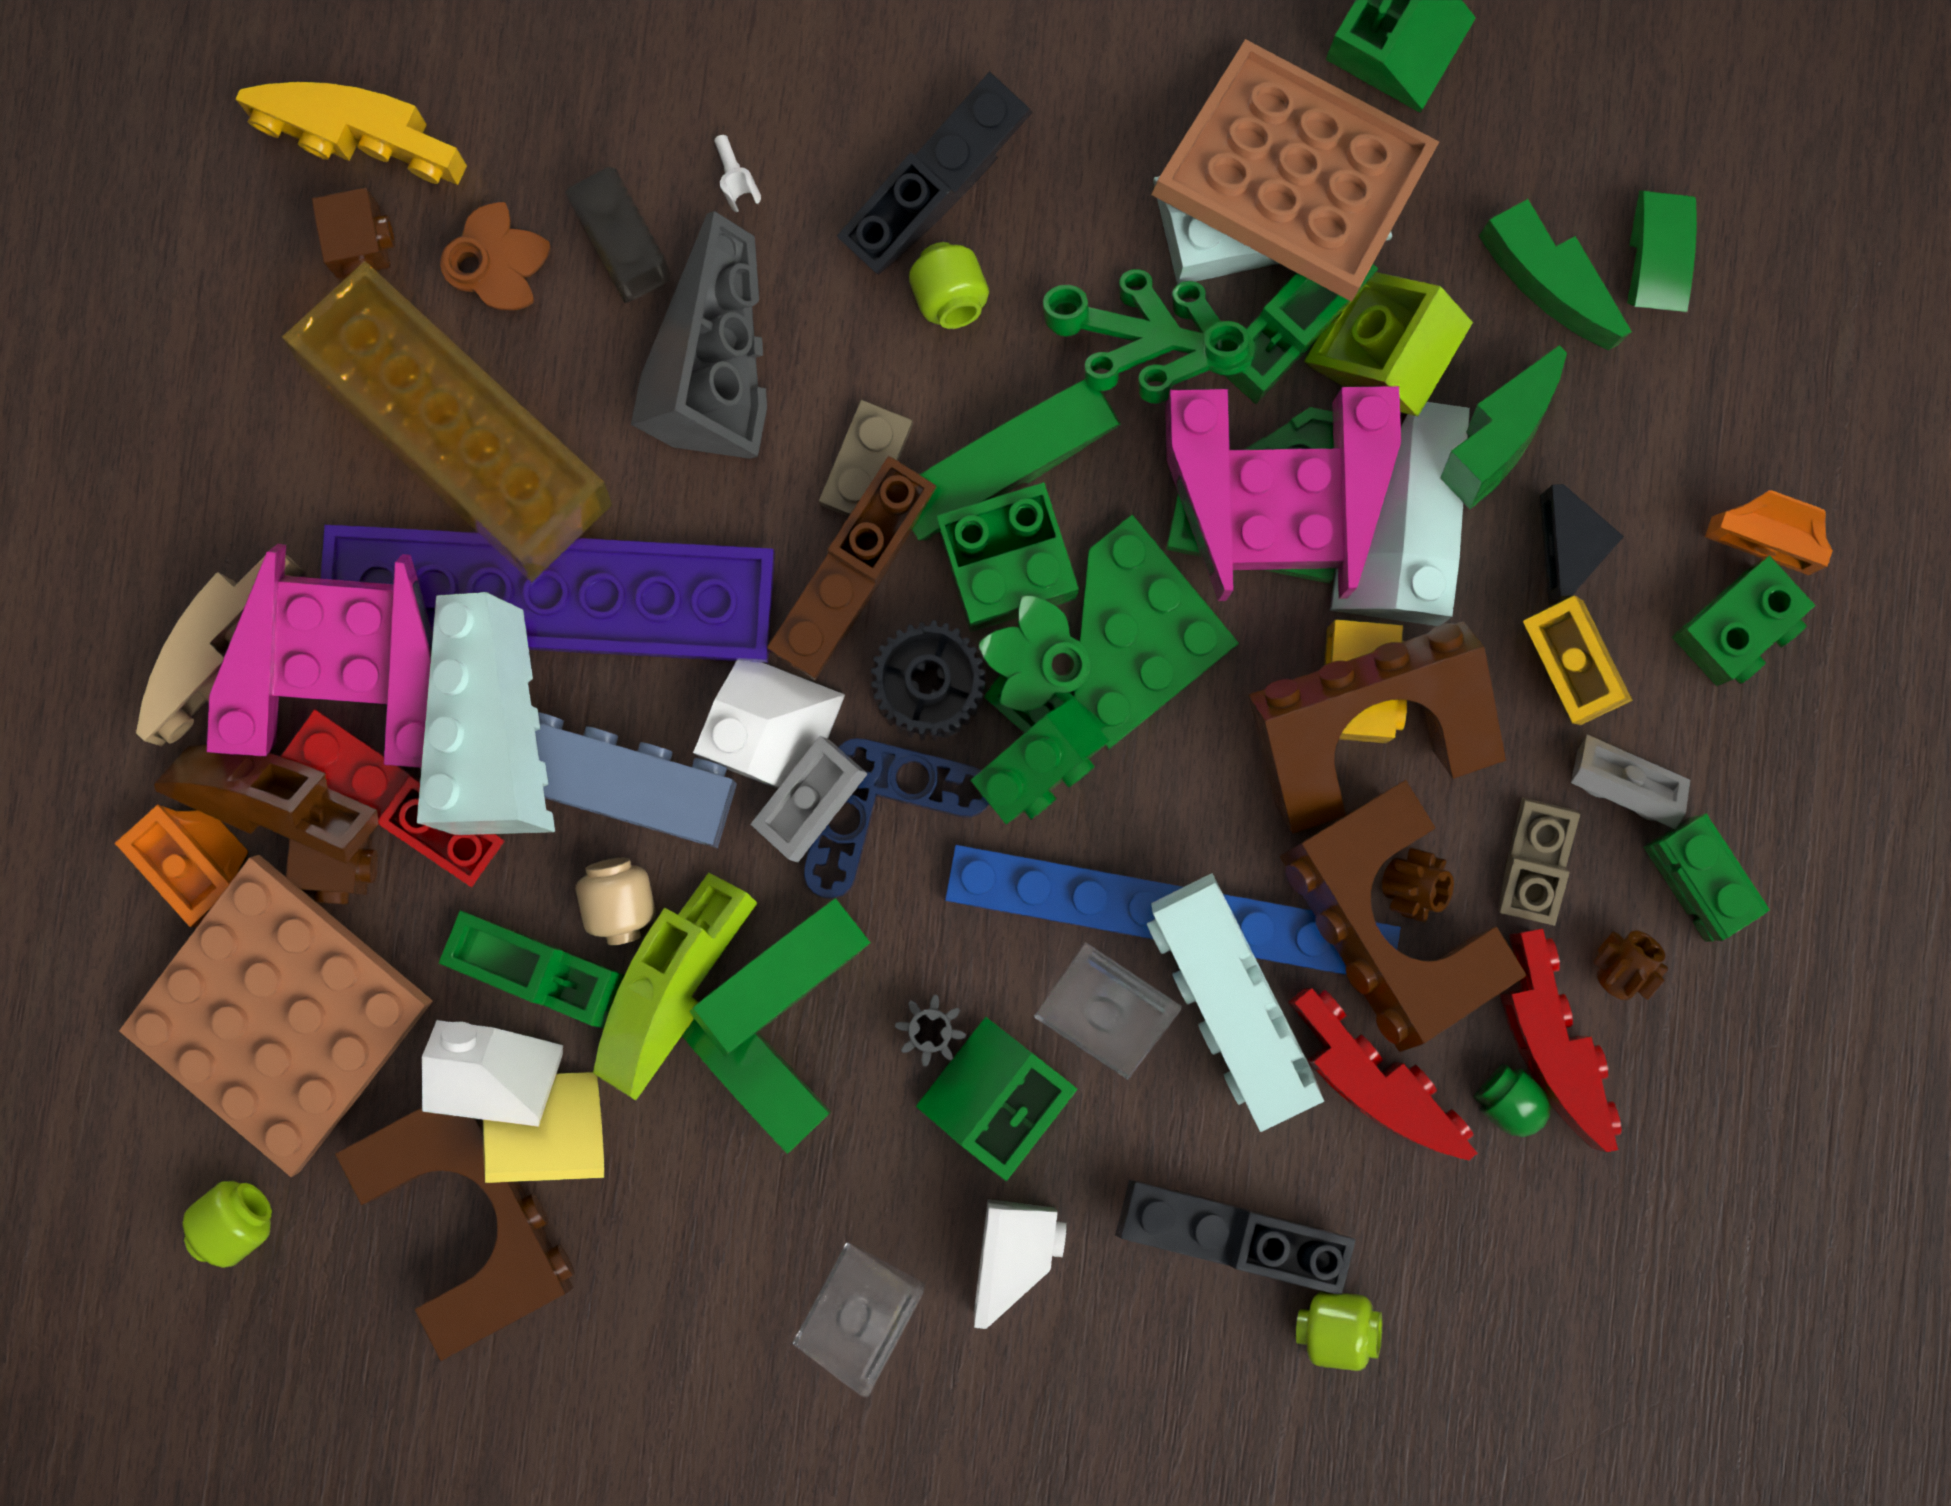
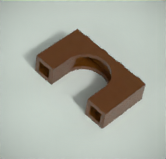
[1248,621,1506,834]
[1279,780,1527,1052]
[335,1107,575,1361]

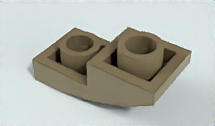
[1498,797,1580,926]

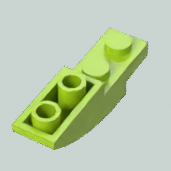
[593,872,757,1101]

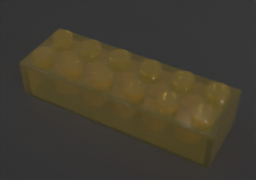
[282,261,612,582]

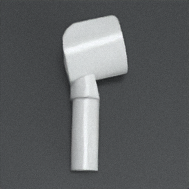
[714,135,761,212]

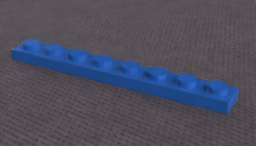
[945,845,1401,975]

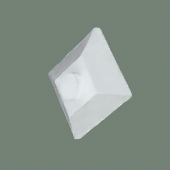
[693,660,845,789]
[422,1020,563,1127]
[974,1199,1066,1329]

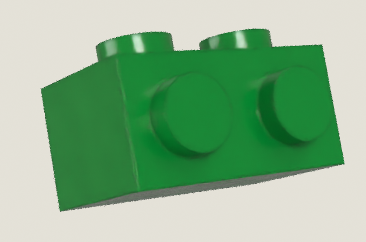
[1672,555,1816,687]
[970,697,1110,825]

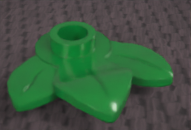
[978,596,1091,711]

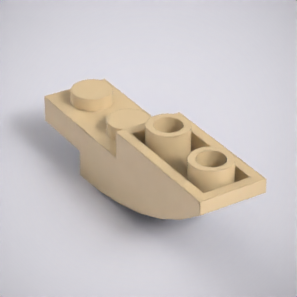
[136,555,304,747]

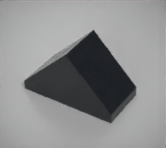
[1540,484,1624,605]

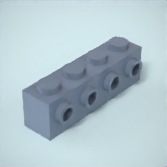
[535,712,737,849]

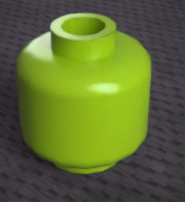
[909,242,989,329]
[183,1181,272,1268]
[1296,1291,1382,1371]

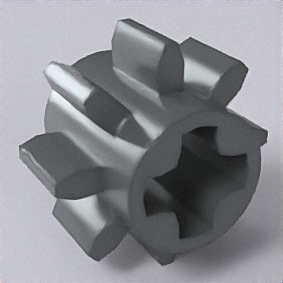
[895,995,966,1066]

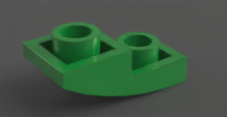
[1627,190,1697,312]

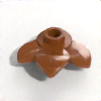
[440,202,551,311]

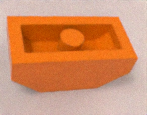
[1705,490,1833,575]
[115,805,248,928]

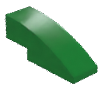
[1479,199,1632,351]
[1224,264,1378,404]
[1440,345,1567,509]
[689,898,871,1057]
[439,910,625,1029]
[682,988,832,1154]

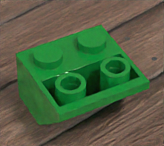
[1325,0,1476,113]
[936,482,1079,632]
[916,1017,1078,1181]

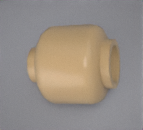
[575,857,656,945]

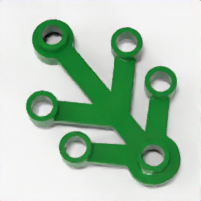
[1043,269,1255,404]

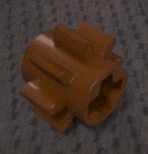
[1382,848,1454,922]
[1593,930,1669,1000]

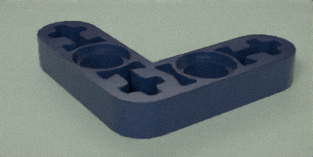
[804,738,989,899]

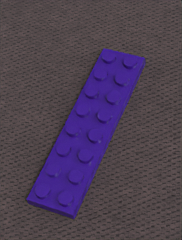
[320,525,775,663]

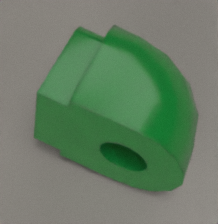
[1472,1063,1551,1137]

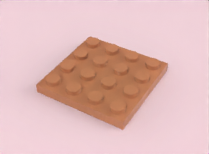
[1151,39,1439,302]
[119,855,433,1177]

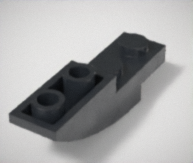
[837,71,1033,275]
[1115,1179,1356,1295]

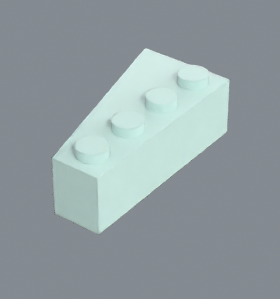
[417,592,555,835]
[1147,873,1324,1132]

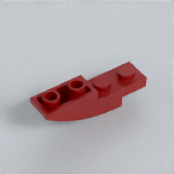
[281,709,505,888]
[1500,928,1622,1152]
[1287,988,1478,1161]

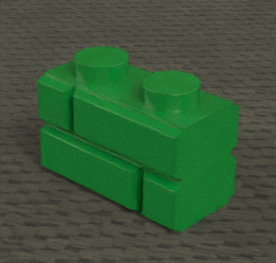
[1643,813,1770,942]

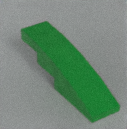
[912,379,1121,541]

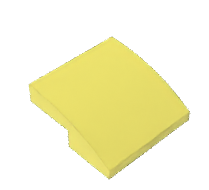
[483,1072,604,1183]

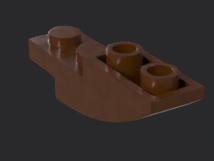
[767,456,936,681]
[154,744,379,864]

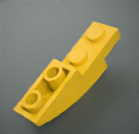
[236,82,467,185]

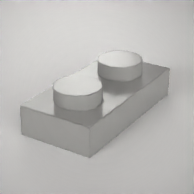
[1571,735,1690,829]
[750,736,868,862]

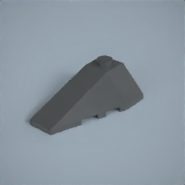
[631,211,767,459]

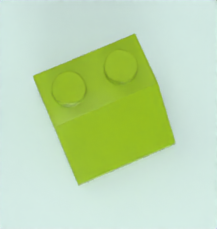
[1304,272,1473,417]

